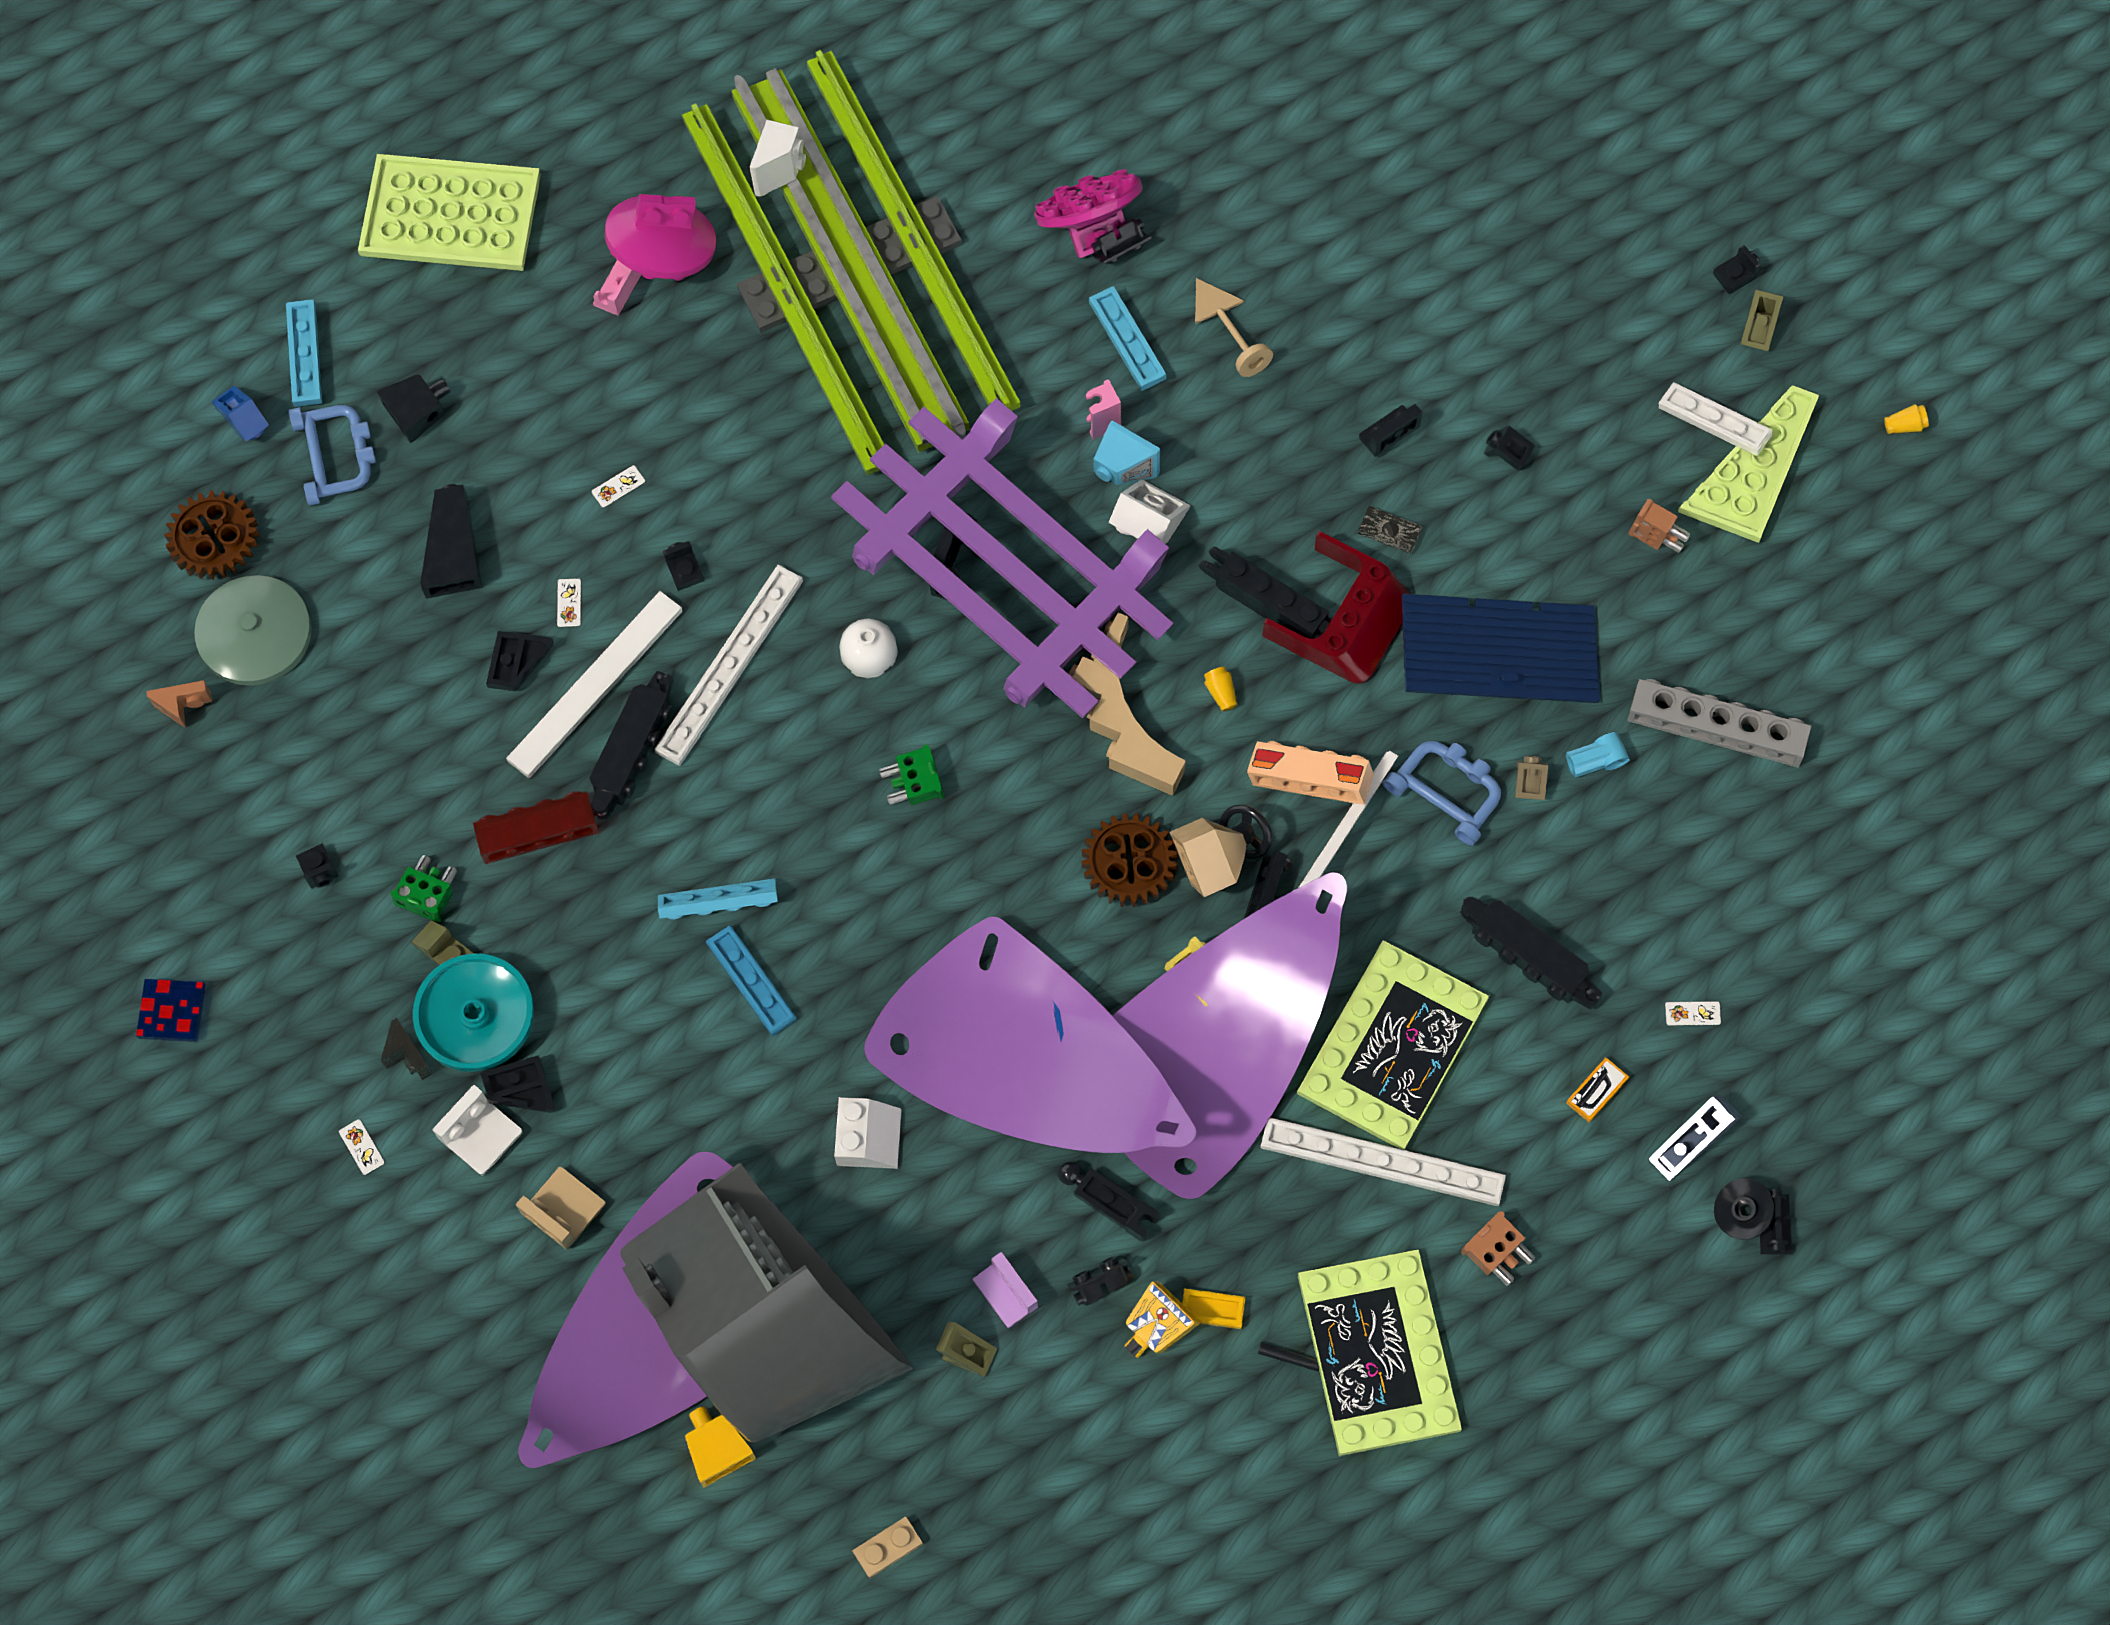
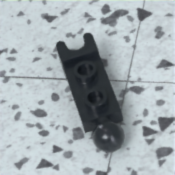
[1058,1162,1160,1242]

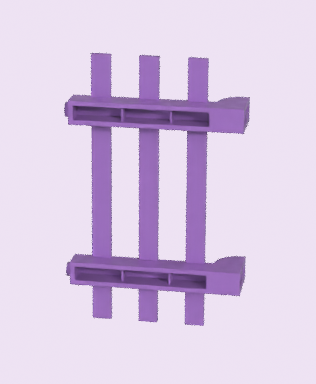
[831,398,1174,718]

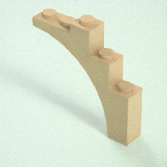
[1069,613,1186,796]

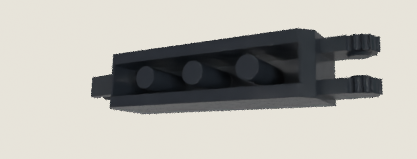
[1198,546,1332,639]
[589,671,674,820]
[1460,896,1603,1010]

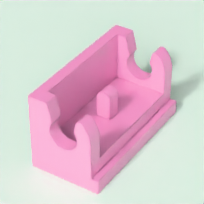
[593,260,641,316]
[1086,379,1121,440]

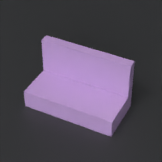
[972,1252,1038,1329]

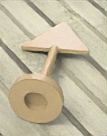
[1195,278,1273,377]

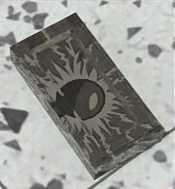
[1358,506,1422,554]

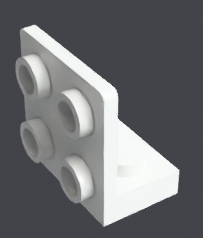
[432,1085,523,1176]

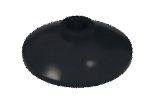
[1714,1178,1775,1240]

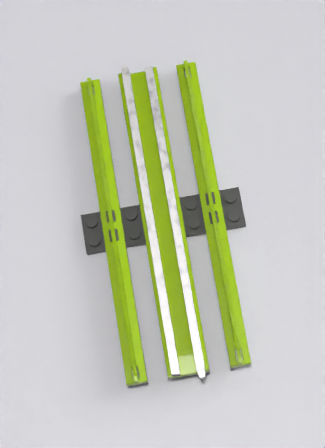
[682,50,1021,476]

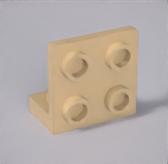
[516,1167,606,1250]

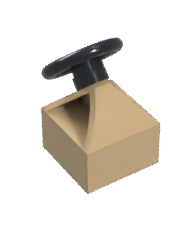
[1170,805,1272,897]

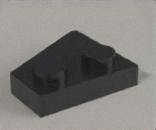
[486,631,554,691]
[480,1055,556,1113]

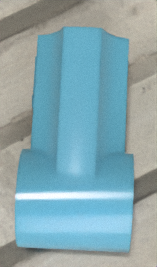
[1566,732,1630,778]

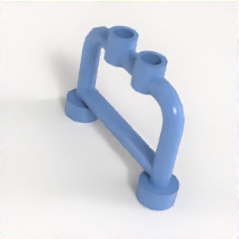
[289,405,376,506]
[1382,741,1501,846]

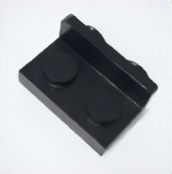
[1359,403,1422,457]

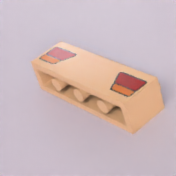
[1247,741,1374,805]

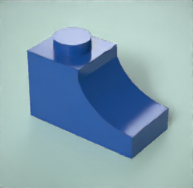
[212,386,269,442]

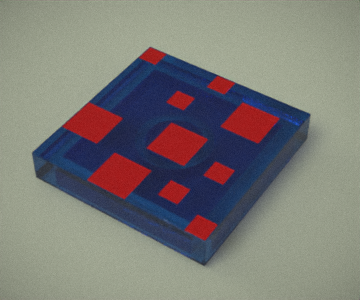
[136,979,206,1042]

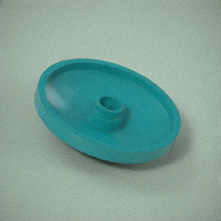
[413,953,534,1072]

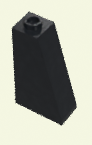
[420,484,483,599]

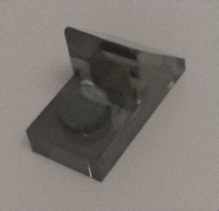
[381,1018,433,1080]

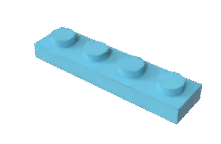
[1089,286,1166,391]
[286,299,323,407]
[658,879,778,919]

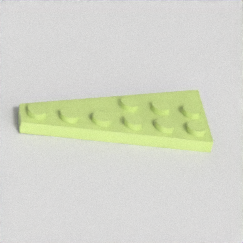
[1678,385,1819,543]

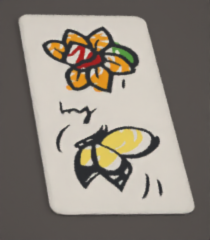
[592,465,645,507]
[557,579,581,627]
[1665,1002,1721,1025]
[339,1119,384,1175]

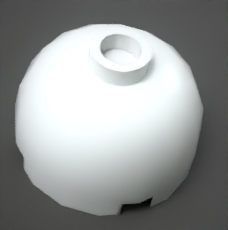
[839,618,898,678]

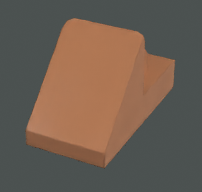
[146,680,212,727]

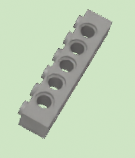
[1627,679,1811,768]

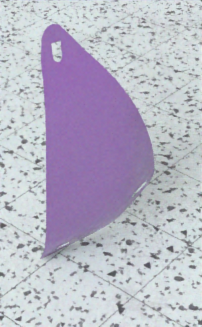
[1113,872,1347,1199]
[864,917,1196,1153]
[518,1152,733,1468]

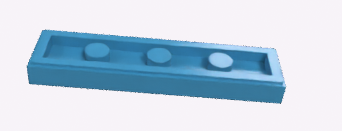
[706,925,797,1037]

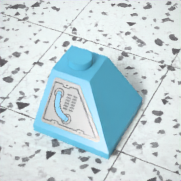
[1093,420,1160,485]

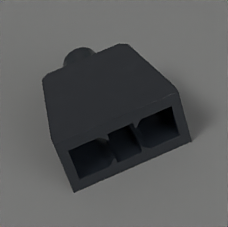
[377,374,451,443]

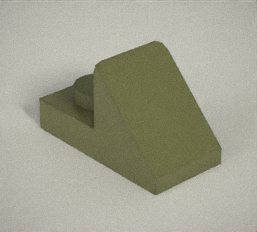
[1741,289,1783,351]
[411,921,474,965]
[936,1321,997,1377]

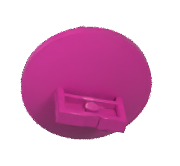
[1034,169,1143,258]
[604,194,716,280]

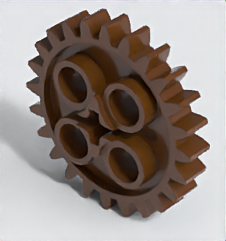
[164,490,260,580]
[1081,813,1177,907]

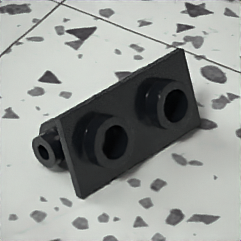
[1091,218,1152,264]
[1760,1189,1792,1255]
[1067,1256,1133,1306]

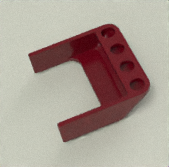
[1262,531,1412,684]

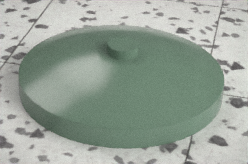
[194,575,312,686]

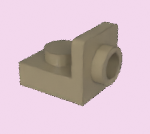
[1515,756,1548,800]

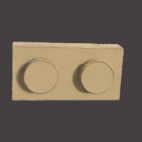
[852,1517,923,1579]

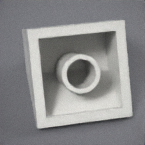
[750,120,806,197]
[1108,479,1190,544]
[834,1097,902,1169]

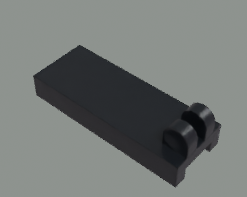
[1244,850,1293,919]

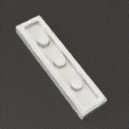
[1659,382,1772,456]

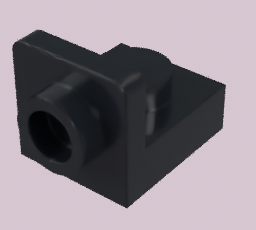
[1713,245,1760,294]
[1484,426,1535,470]
[663,541,704,591]
[296,843,339,889]

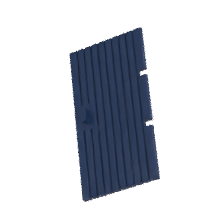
[1402,594,1600,703]

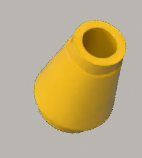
[1884,404,1929,434]
[1204,666,1238,712]

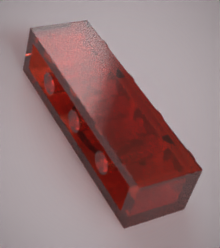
[473,791,599,864]

